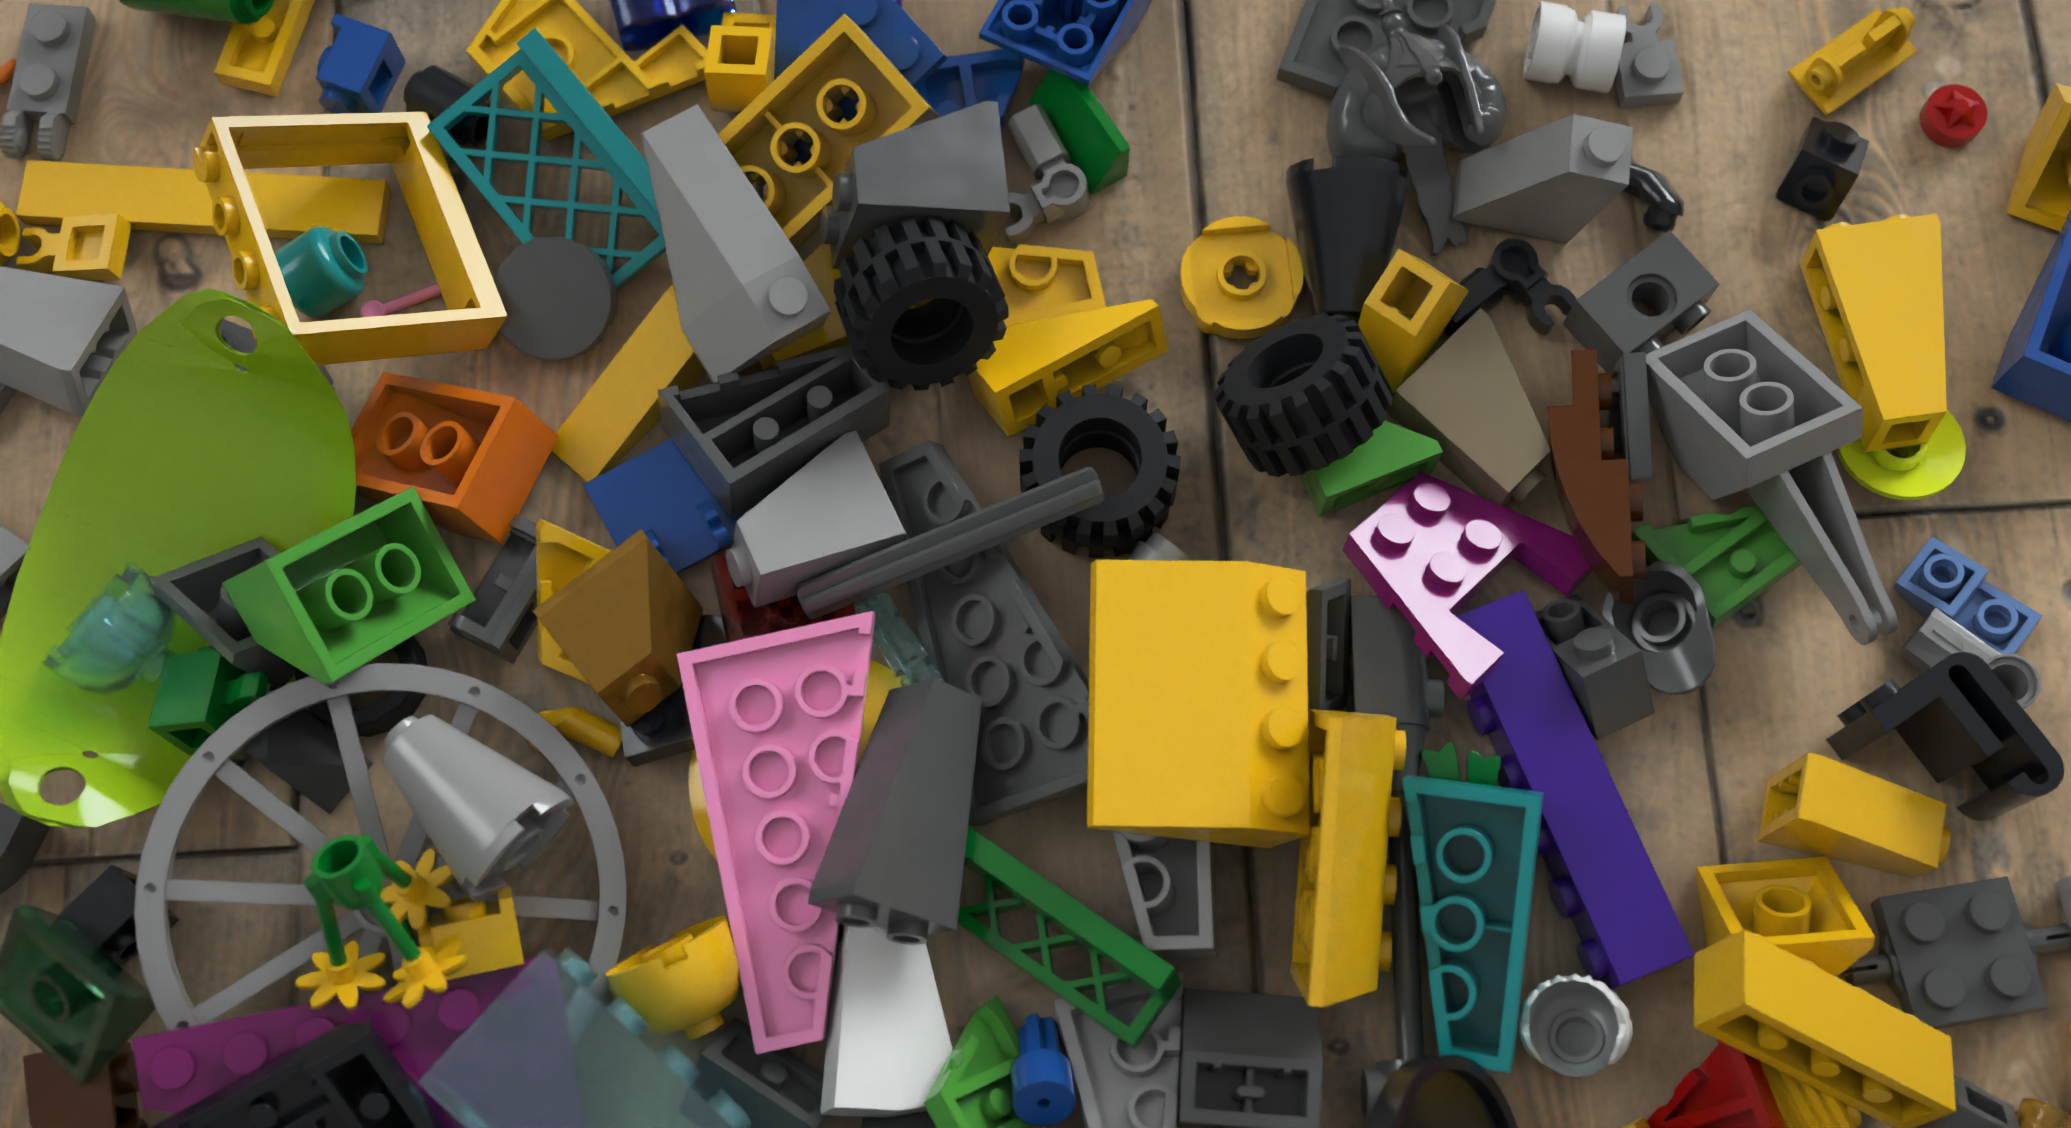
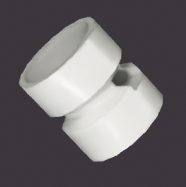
[1523,1,1626,94]

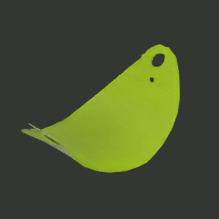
[0,288,357,828]

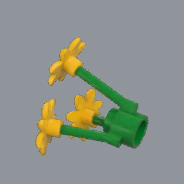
[295,834,468,1010]

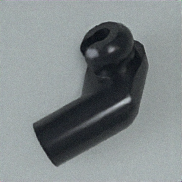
[1622,162,1684,233]

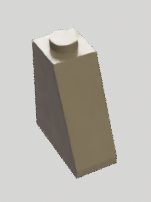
[1386,308,1551,506]

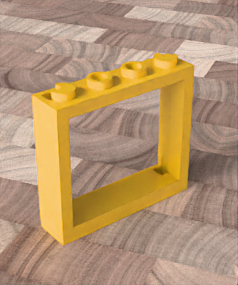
[193,112,507,366]

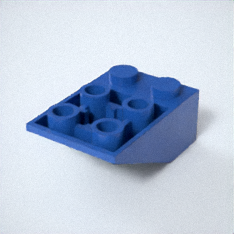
[979,0,1152,86]

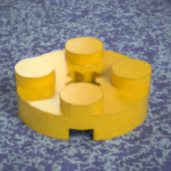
[1179,216,1304,339]

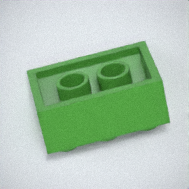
[222,486,476,685]

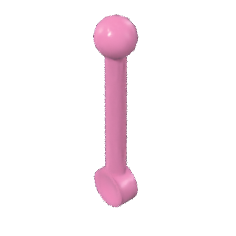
[360,283,442,317]

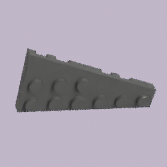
[879,441,1089,827]

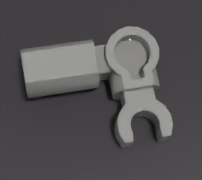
[1005,104,1090,244]

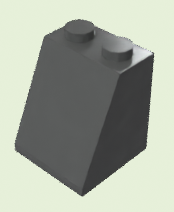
[820,101,1010,269]

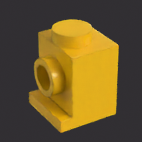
[418,885,524,980]

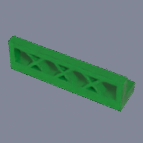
[957,826,1182,1050]

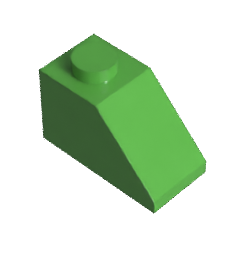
[1300,420,1443,517]

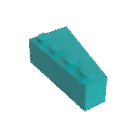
[1402,775,1544,1073]

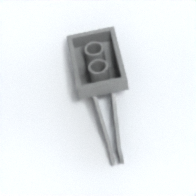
[1646,309,1898,645]

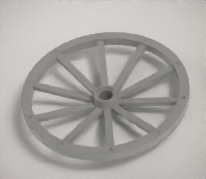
[134,663,627,1045]

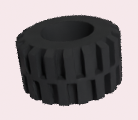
[834,215,1009,391]
[1215,314,1393,477]
[1020,384,1180,558]

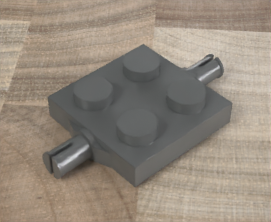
[1842,876,2071,1029]

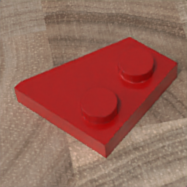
[1647,1039,1786,1128]

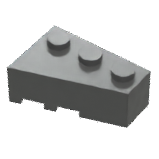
[658,344,891,520]

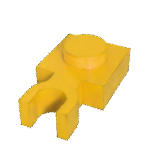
[16,213,132,281]

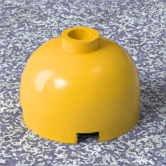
[605,915,742,1040]

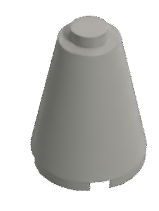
[383,714,574,902]

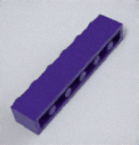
[1456,590,1694,990]

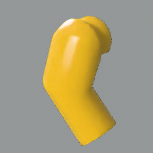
[526,707,622,758]

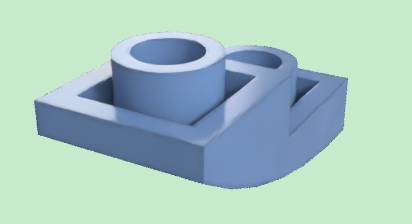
[1894,536,2043,654]

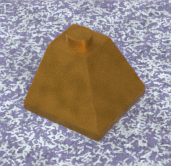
[532,529,704,727]

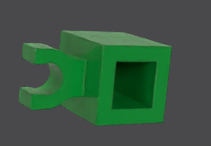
[148,646,277,755]

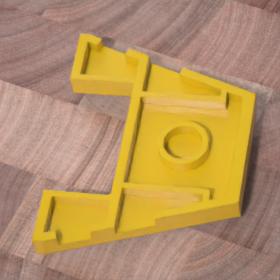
[466,0,707,141]

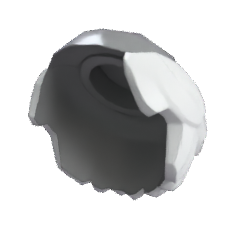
[1518,973,1633,1078]

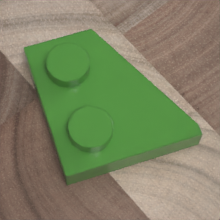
[1631,505,1801,629]

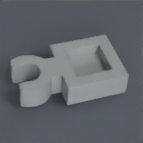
[1614,3,1684,108]

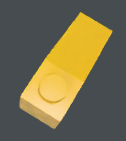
[968,299,1169,437]

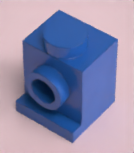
[316,14,406,114]

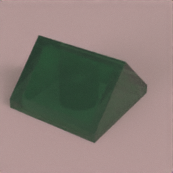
[0,904,156,1086]

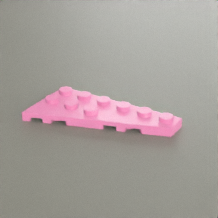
[677,611,876,1054]

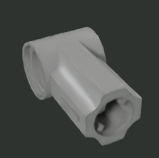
[1898,607,2041,709]

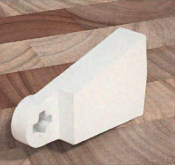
[820,925,953,1118]

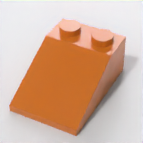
[351,372,559,545]

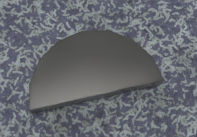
[1609,352,1653,479]

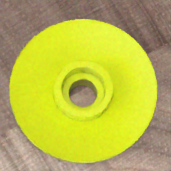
[1836,410,1966,501]

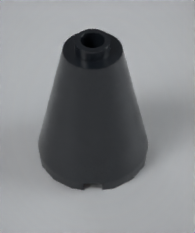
[1286,155,1410,325]

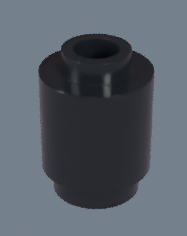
[403,65,491,146]

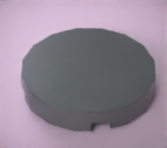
[494,237,617,360]

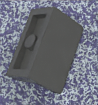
[679,1017,832,1128]

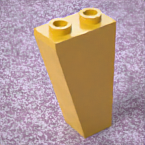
[1800,213,1947,452]

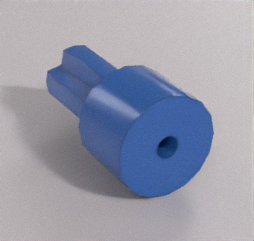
[1011,1013,1075,1126]

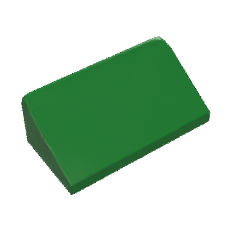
[1029,69,1130,194]

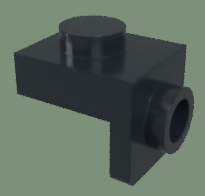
[1776,116,1869,221]

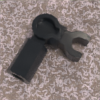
[1443,238,1577,338]

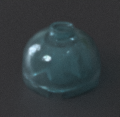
[41,561,177,694]

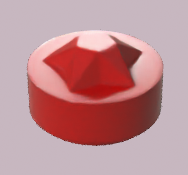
[1920,84,1988,148]

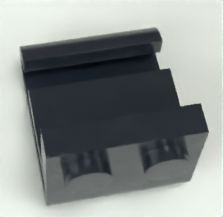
[1826,652,2064,821]

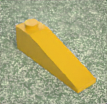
[551,284,706,483]

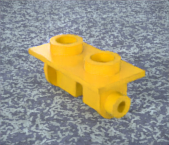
[1787,7,1917,117]

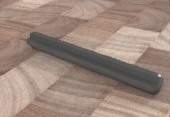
[796,467,1105,619]

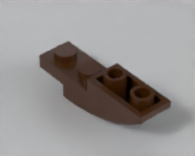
[1547,349,1646,604]

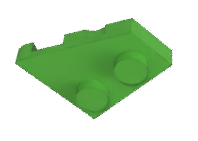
[923,996,1036,1128]

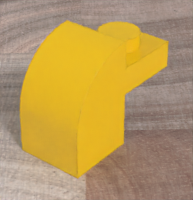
[704,13,776,113]

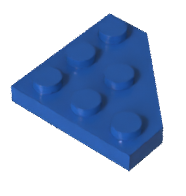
[774,0,948,163]

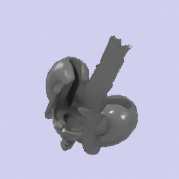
[1326,0,1506,256]

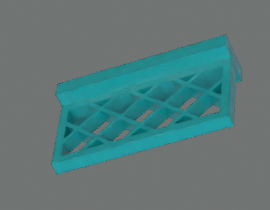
[426,28,666,292]

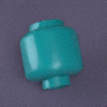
[274,226,368,317]

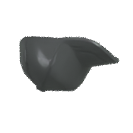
[1602,561,1716,695]

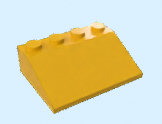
[1087,560,1310,849]
[1290,709,1406,1007]

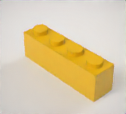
[1694,929,1956,1128]

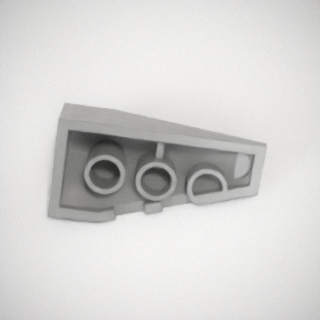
[641,104,831,383]

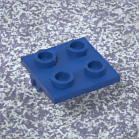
[583,439,745,574]

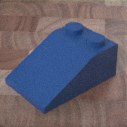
[1991,210,2071,422]

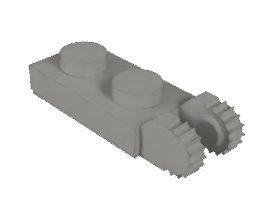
[0,3,96,161]

